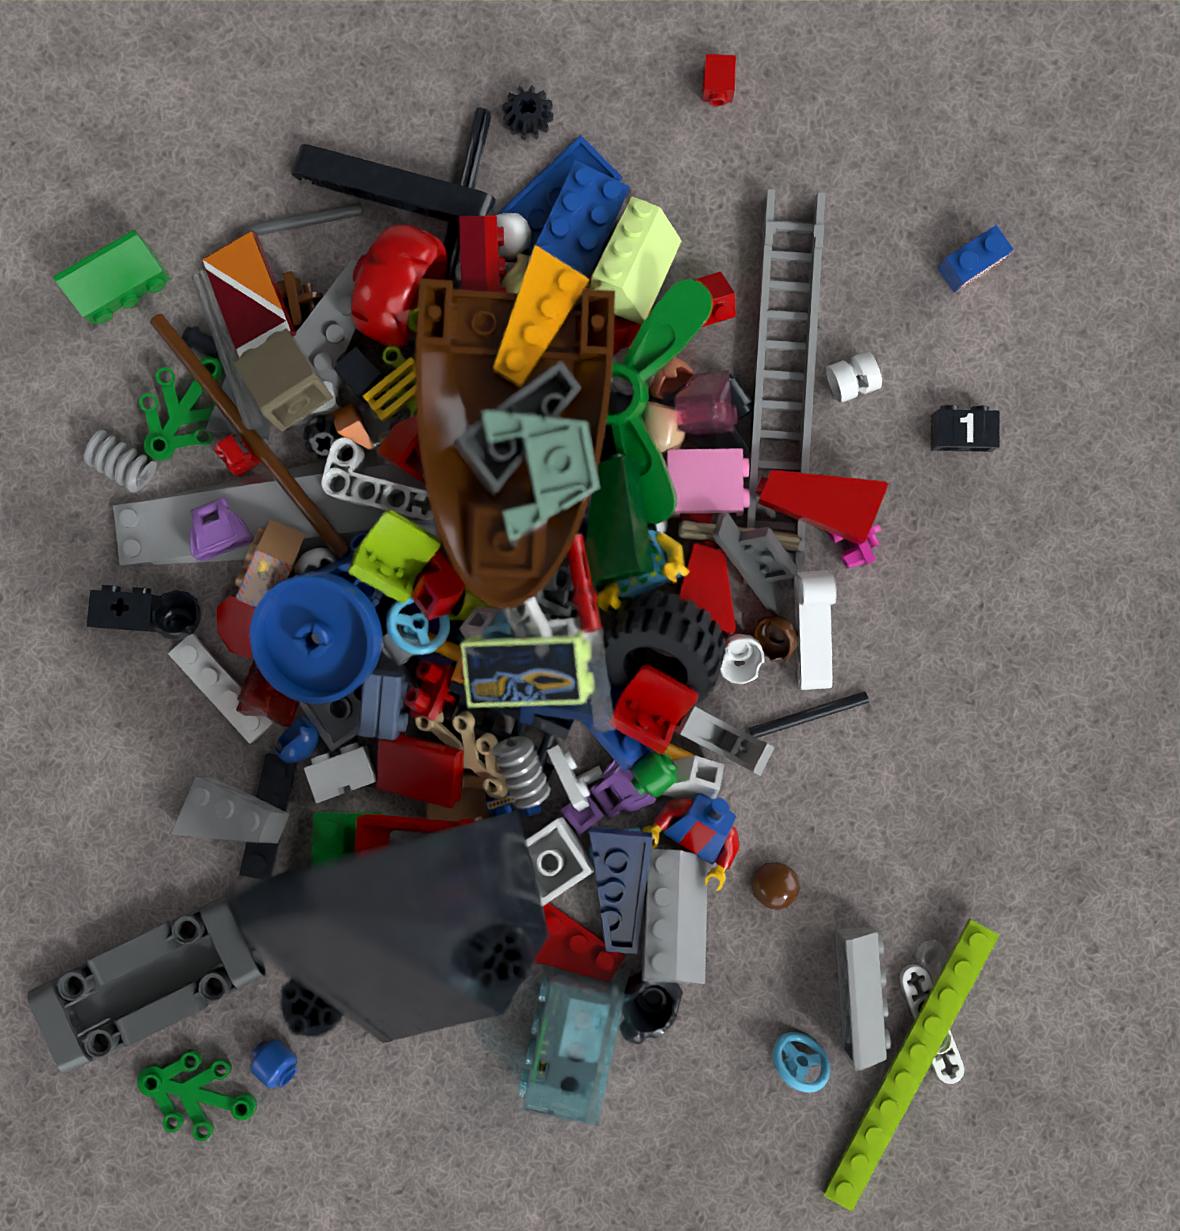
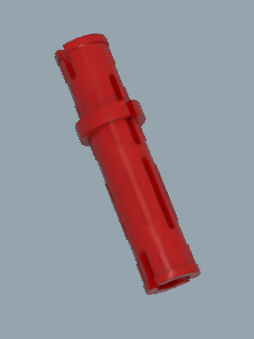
[566,534,601,633]

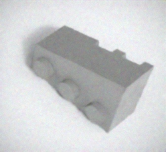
[171,776,290,843]

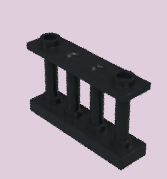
[431,680,574,782]

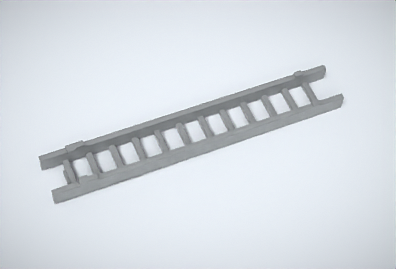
[741,189,825,588]

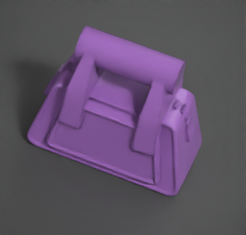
[190,497,254,561]
[589,760,656,819]

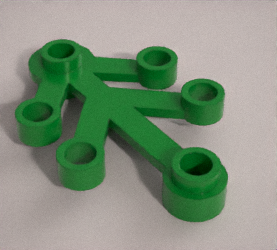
[139,357,222,461]
[137,1049,257,1141]

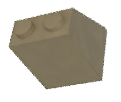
[234,328,334,432]

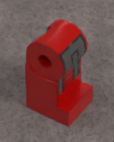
[214,434,261,478]

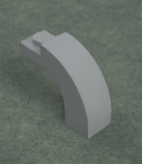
[674,706,775,775]

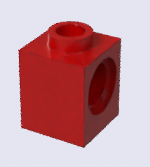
[702,54,736,106]

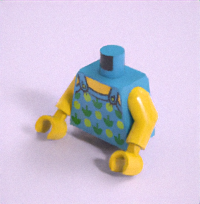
[596,530,689,612]

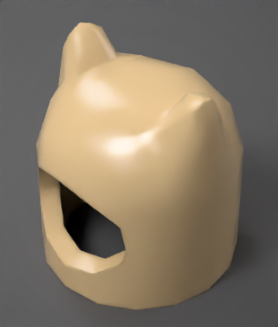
[641,402,690,463]

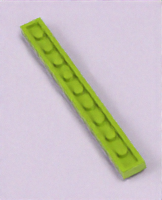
[823,918,1000,1212]

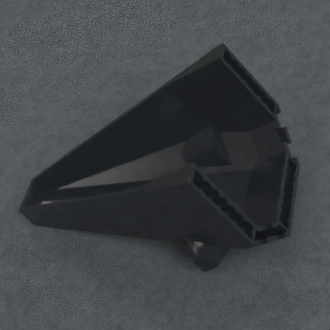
[230,810,550,1043]

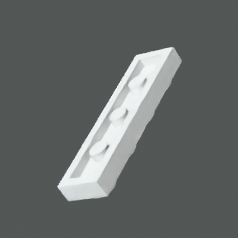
[168,633,275,744]

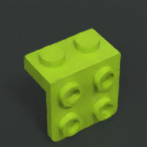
[348,510,441,604]

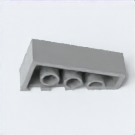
[293,259,363,391]

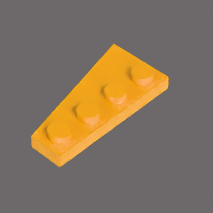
[493,245,589,388]

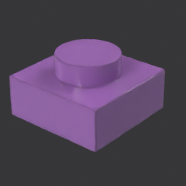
[561,796,604,835]

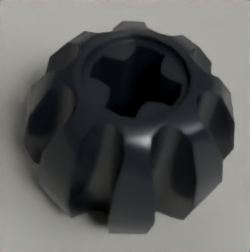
[303,414,346,460]

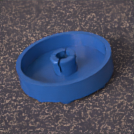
[250,572,382,704]

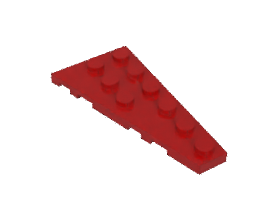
[534,902,626,982]

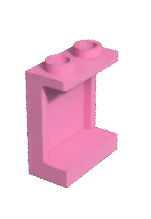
[668,449,750,518]

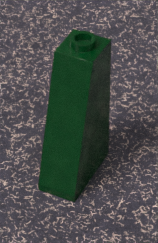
[585,454,654,587]

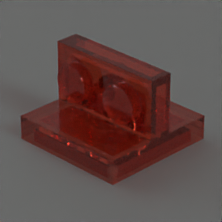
[236,659,300,727]

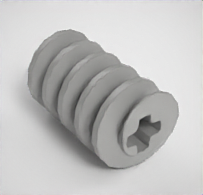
[84,430,157,492]
[492,736,550,808]

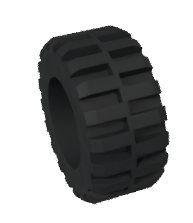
[599,592,726,707]

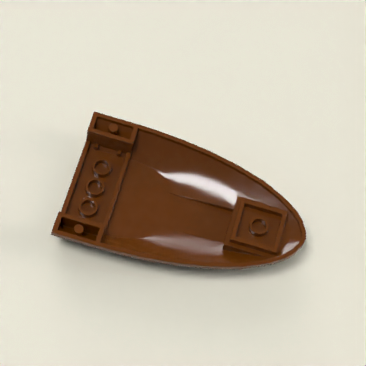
[416,279,615,610]

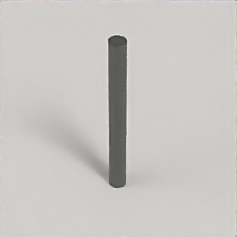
[242,203,363,236]

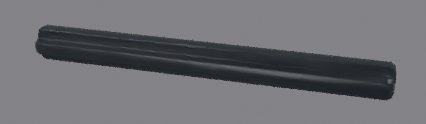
[443,107,492,281]

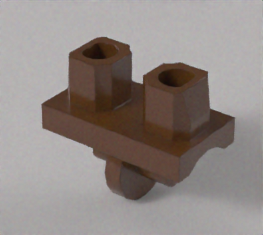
[276,271,323,330]

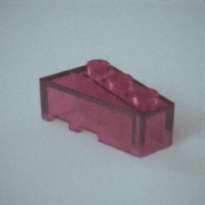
[675,370,738,436]

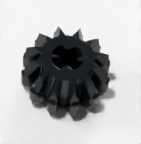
[503,85,554,141]

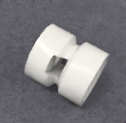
[826,351,882,404]

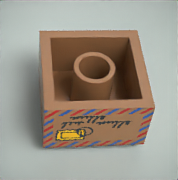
[234,519,305,607]

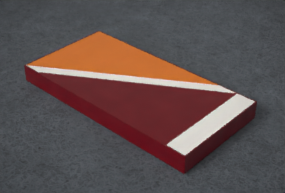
[202,230,297,359]

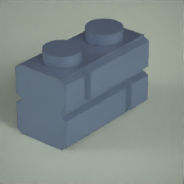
[358,669,411,740]

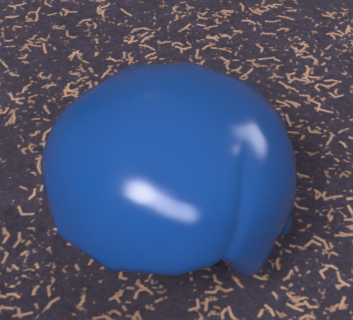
[274,716,319,764]

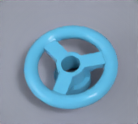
[386,593,450,655]
[772,1032,830,1092]

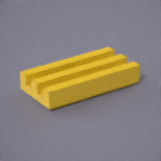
[363,357,416,422]

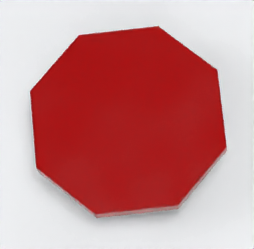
[217,594,256,659]

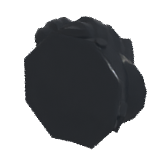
[620,971,683,1044]

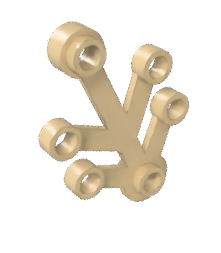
[415,711,510,799]

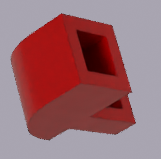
[411,549,466,620]

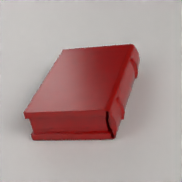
[377,733,464,809]

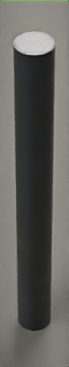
[748,691,869,738]

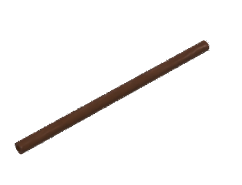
[150,313,352,559]

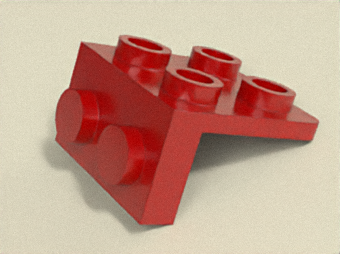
[607,665,698,754]

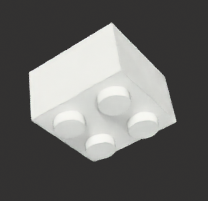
[526,817,595,906]

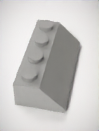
[641,849,708,984]
[835,927,890,1071]

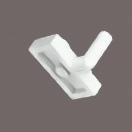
[547,745,603,811]

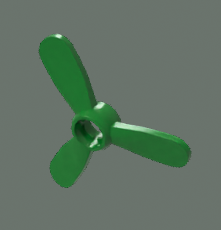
[606,279,713,524]

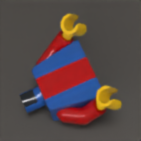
[641,793,740,891]

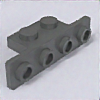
[713,512,798,615]

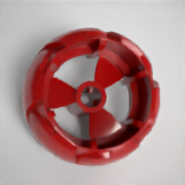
[351,224,447,347]

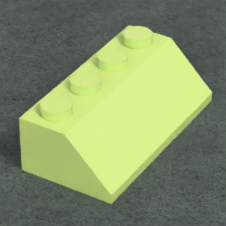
[589,196,682,325]

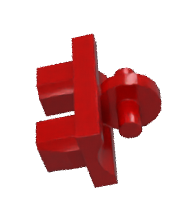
[403,661,456,721]

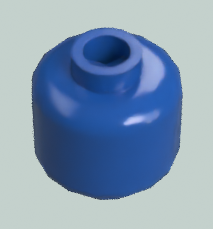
[250,1039,298,1088]

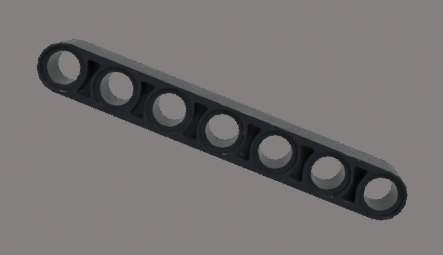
[291,144,496,225]

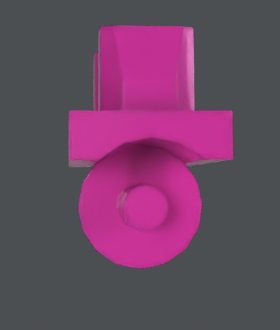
[826,524,882,569]

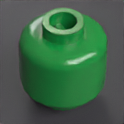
[631,750,679,797]

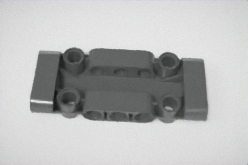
[27,894,266,1074]

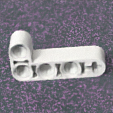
[322,438,435,523]
[794,570,836,690]

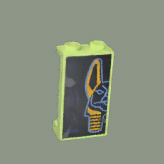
[461,631,594,707]

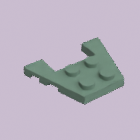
[481,410,600,541]

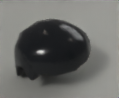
[152,590,201,640]

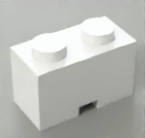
[304,742,377,803]

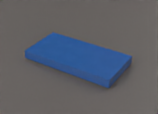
[497,135,622,255]

